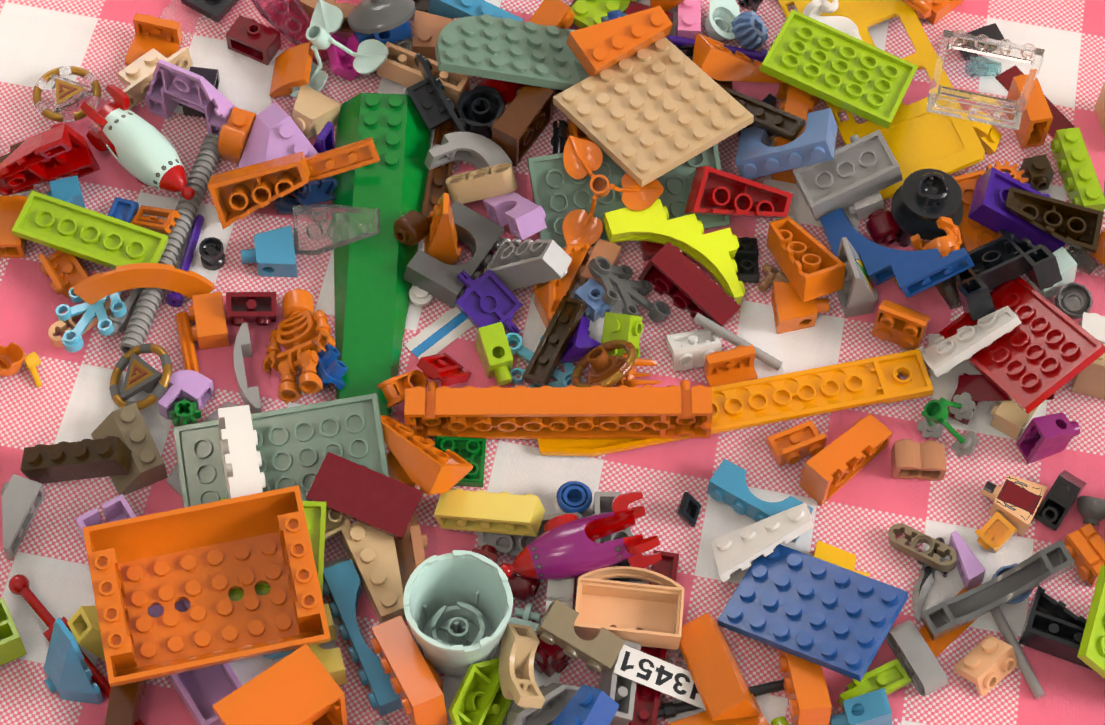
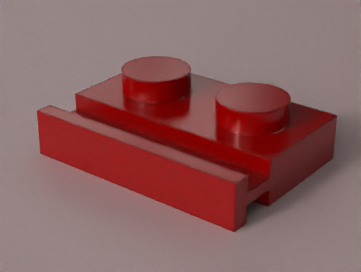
[416,353,472,386]

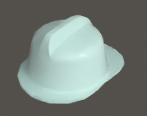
[704,0,740,41]

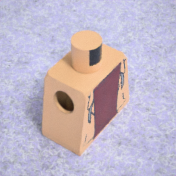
[981,475,1048,537]

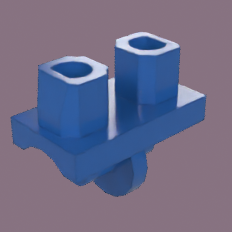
[316,344,348,390]

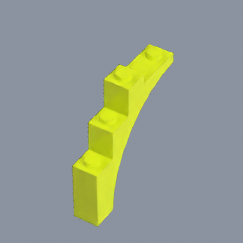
[603,199,745,304]

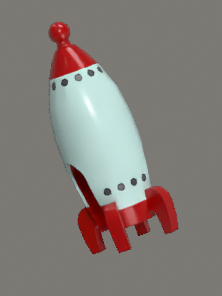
[80,84,195,200]

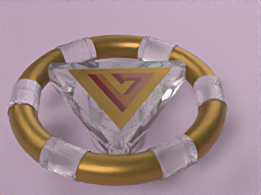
[32,66,101,123]

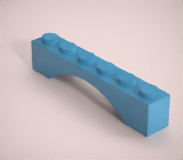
[323,559,403,717]

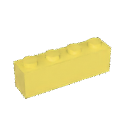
[434,488,545,537]

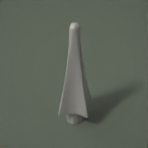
[108,288,143,336]

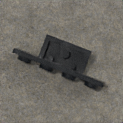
[405,53,467,132]

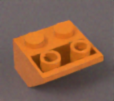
[871,299,931,350]

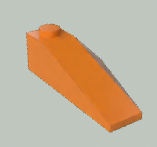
[381,415,473,495]

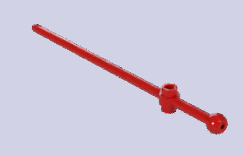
[9,574,144,725]

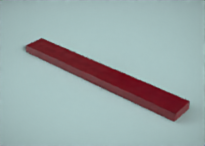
[629,550,679,725]

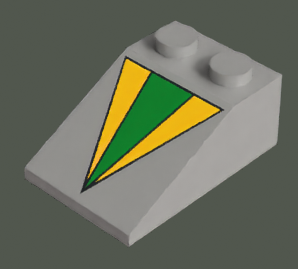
[836,237,878,318]

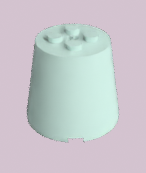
[403,550,513,677]

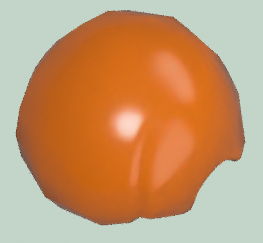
[0,342,25,377]

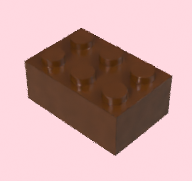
[491,84,554,167]

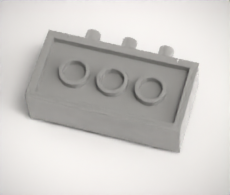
[793,130,903,221]

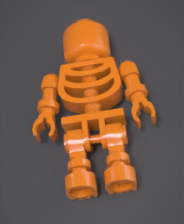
[262,288,335,404]

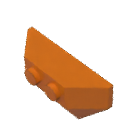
[532,243,590,329]

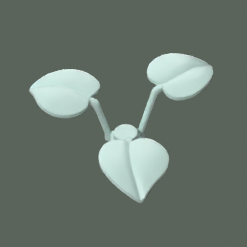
[289,0,389,98]

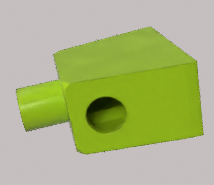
[475,322,514,386]

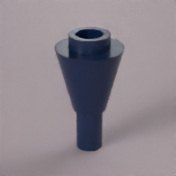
[274,194,319,216]

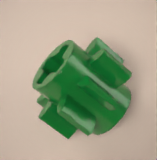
[169,398,202,427]

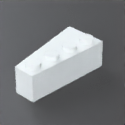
[218,405,266,499]

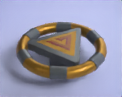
[109,343,172,411]

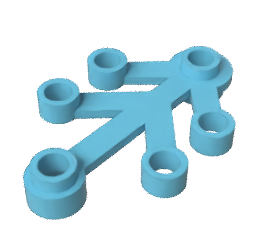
[55,287,127,353]
[506,333,584,388]

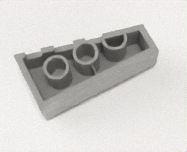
[482,238,572,290]

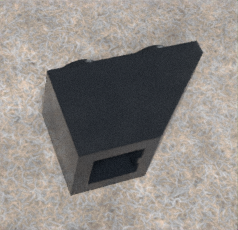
[1033,470,1087,531]

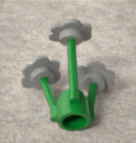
[917,392,979,457]

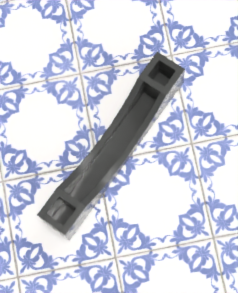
[920,540,1075,641]

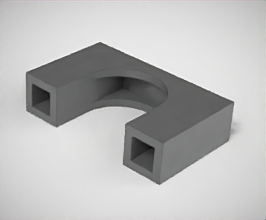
[404,200,505,308]

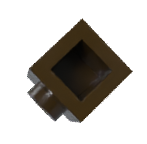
[1019,154,1054,191]

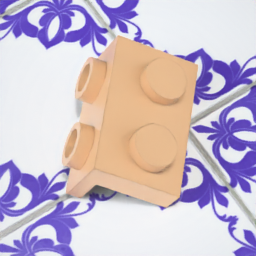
[954,634,1018,696]

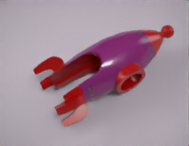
[499,491,662,581]

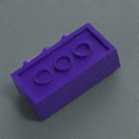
[968,167,1065,253]

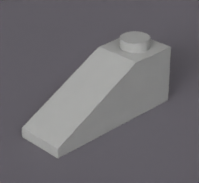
[1,474,45,561]

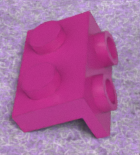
[326,33,361,82]

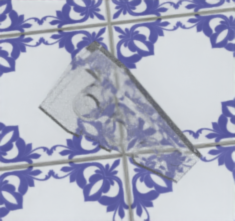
[293,203,380,255]

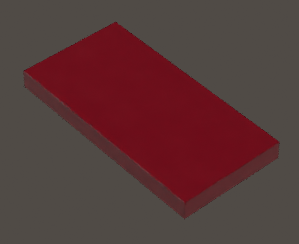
[306,452,423,540]

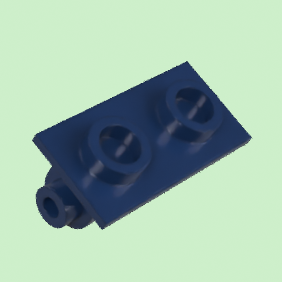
[291,177,337,206]

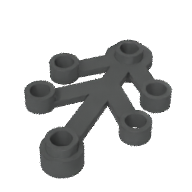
[588,256,670,323]

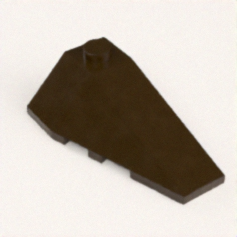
[1005,187,1104,253]

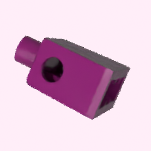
[1016,412,1080,464]

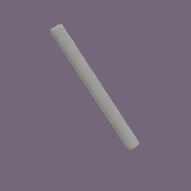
[693,312,783,371]
[990,607,1045,699]

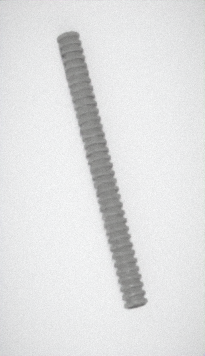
[119,133,220,353]

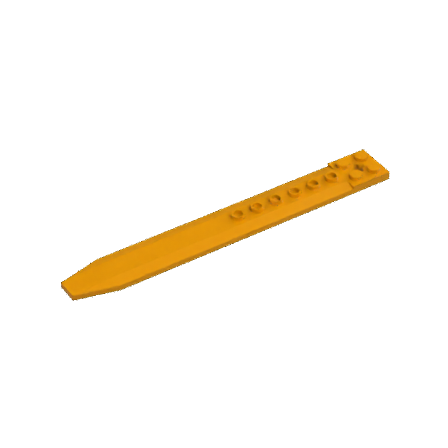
[537,349,934,457]

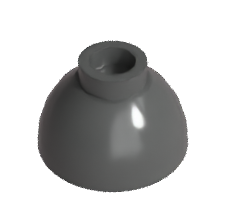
[1077,496,1105,526]

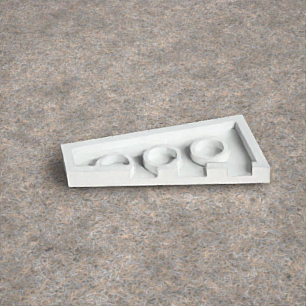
[915,306,1021,378]
[710,502,815,583]

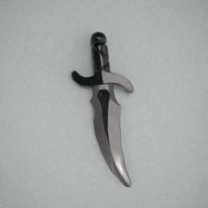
[912,537,947,622]

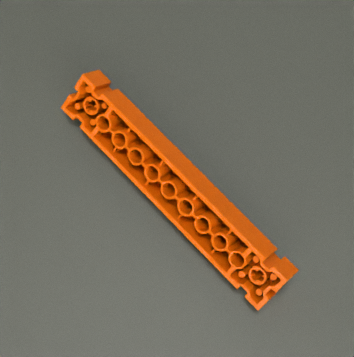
[404,380,713,439]

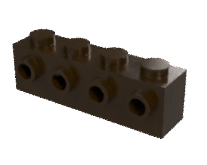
[20,436,132,484]

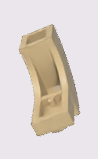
[499,623,545,709]

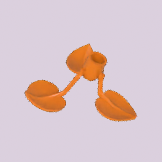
[562,136,664,246]

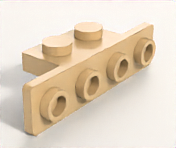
[114,47,193,110]

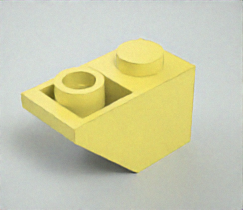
[67,606,105,661]

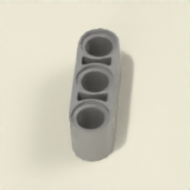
[886,620,948,696]

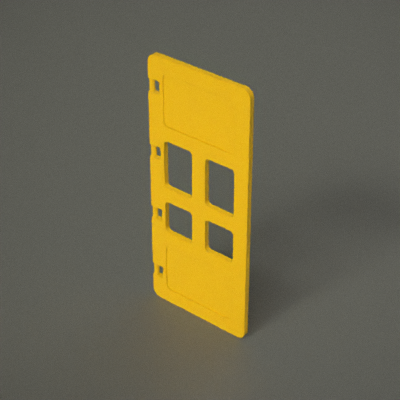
[777,0,985,201]

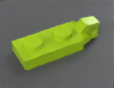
[837,659,912,709]

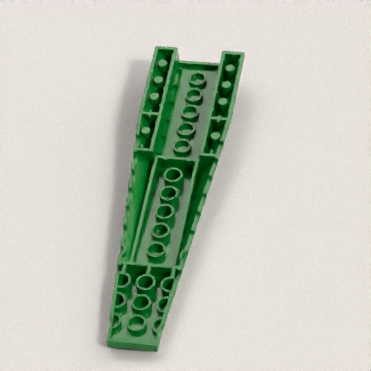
[333,93,431,416]

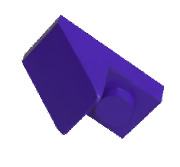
[562,316,601,363]

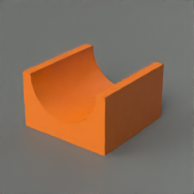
[212,644,348,725]

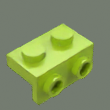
[601,312,643,359]

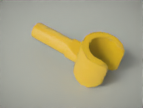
[24,352,42,388]

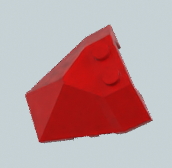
[0,123,100,196]

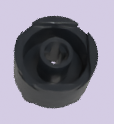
[457,85,505,140]

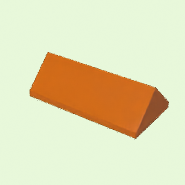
[679,612,759,721]

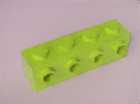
[1050,127,1105,212]

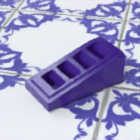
[313,121,335,153]

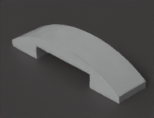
[233,323,262,414]

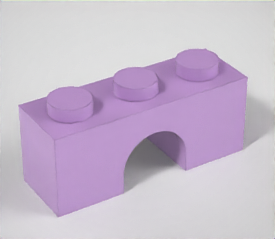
[483,192,547,240]

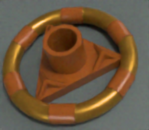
[571,340,637,387]

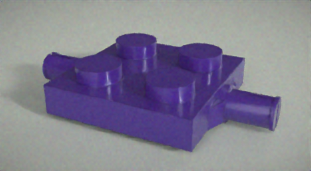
[454,269,523,334]

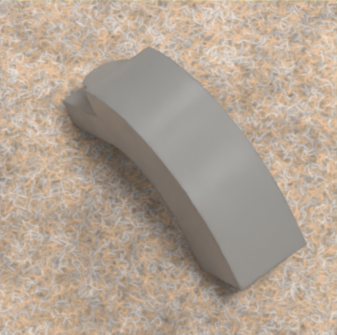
[424,132,513,170]

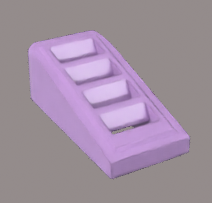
[949,531,985,590]

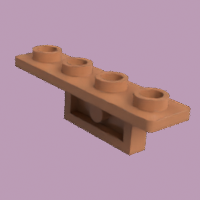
[394,514,430,593]

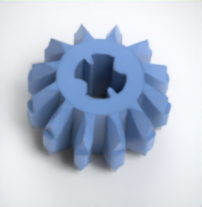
[731,11,768,50]

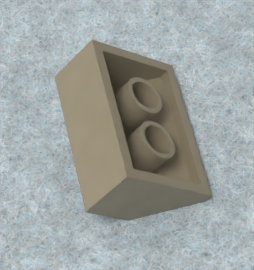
[91,402,168,496]

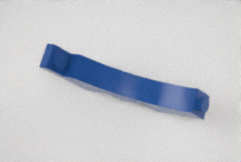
[819,208,975,298]

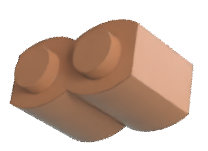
[891,439,946,481]

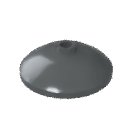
[347,0,416,34]

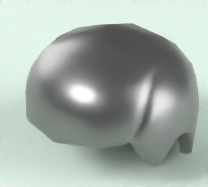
[1055,282,1093,319]

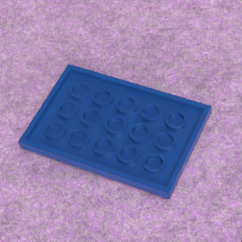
[717,544,908,681]

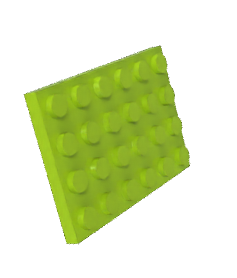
[759,9,918,129]

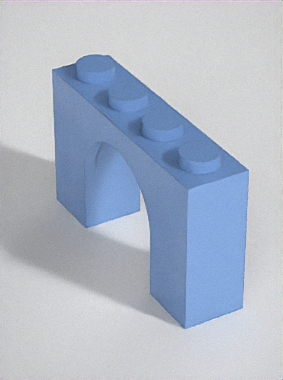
[735,108,838,179]

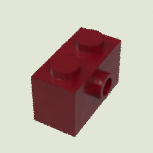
[226,15,281,65]

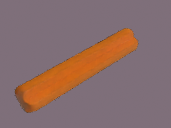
[175,311,200,373]

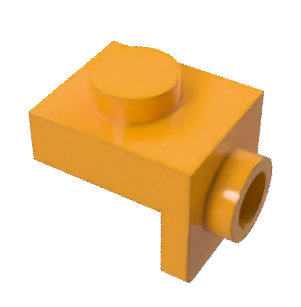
[975,511,1017,552]

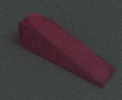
[251,0,329,64]

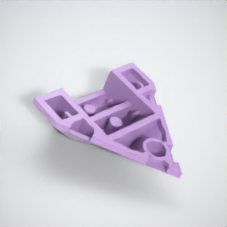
[237,102,333,181]

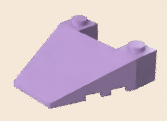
[145,59,236,135]

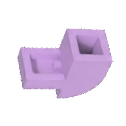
[157,370,215,419]

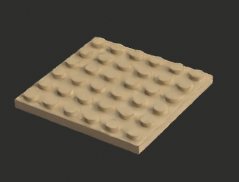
[553,37,754,187]

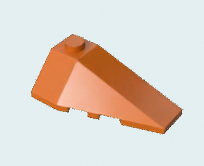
[692,33,787,84]
[424,193,461,265]

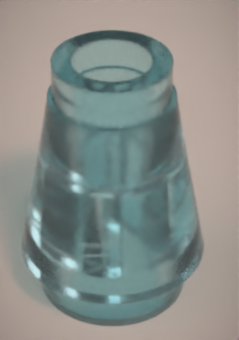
[966,54,1002,77]

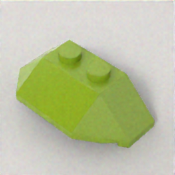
[448,657,512,725]

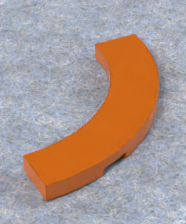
[73,263,215,305]

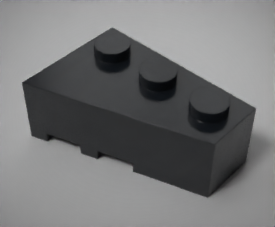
[1019,586,1093,670]

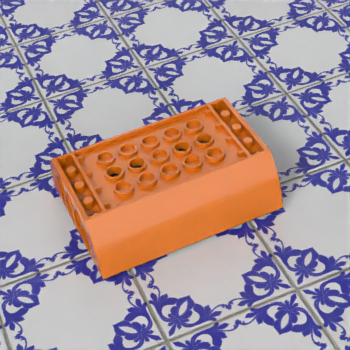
[82,485,331,687]

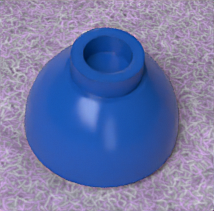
[556,481,592,514]

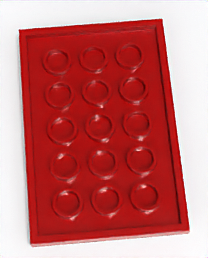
[939,277,1105,414]

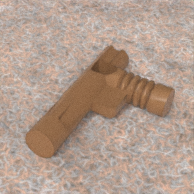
[758,263,790,292]

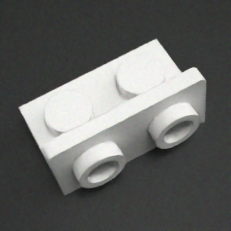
[666,329,722,371]

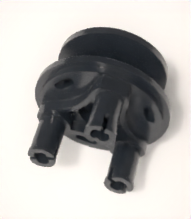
[891,169,963,247]

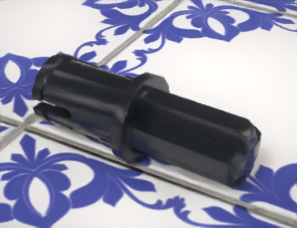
[551,120,568,154]

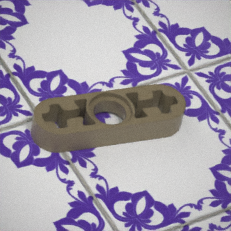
[888,523,957,572]

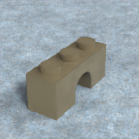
[535,599,626,673]

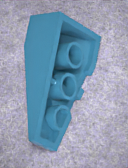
[44,617,104,705]

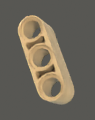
[446,163,518,204]

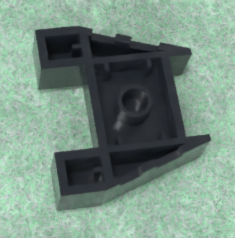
[955,229,1062,321]

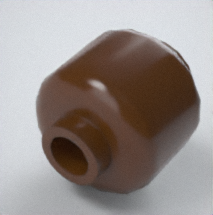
[393,210,429,246]

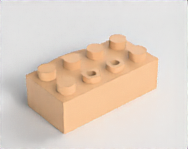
[574,566,684,650]

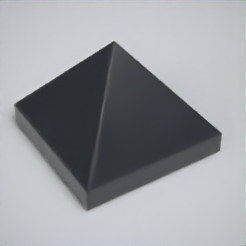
[676,492,701,527]

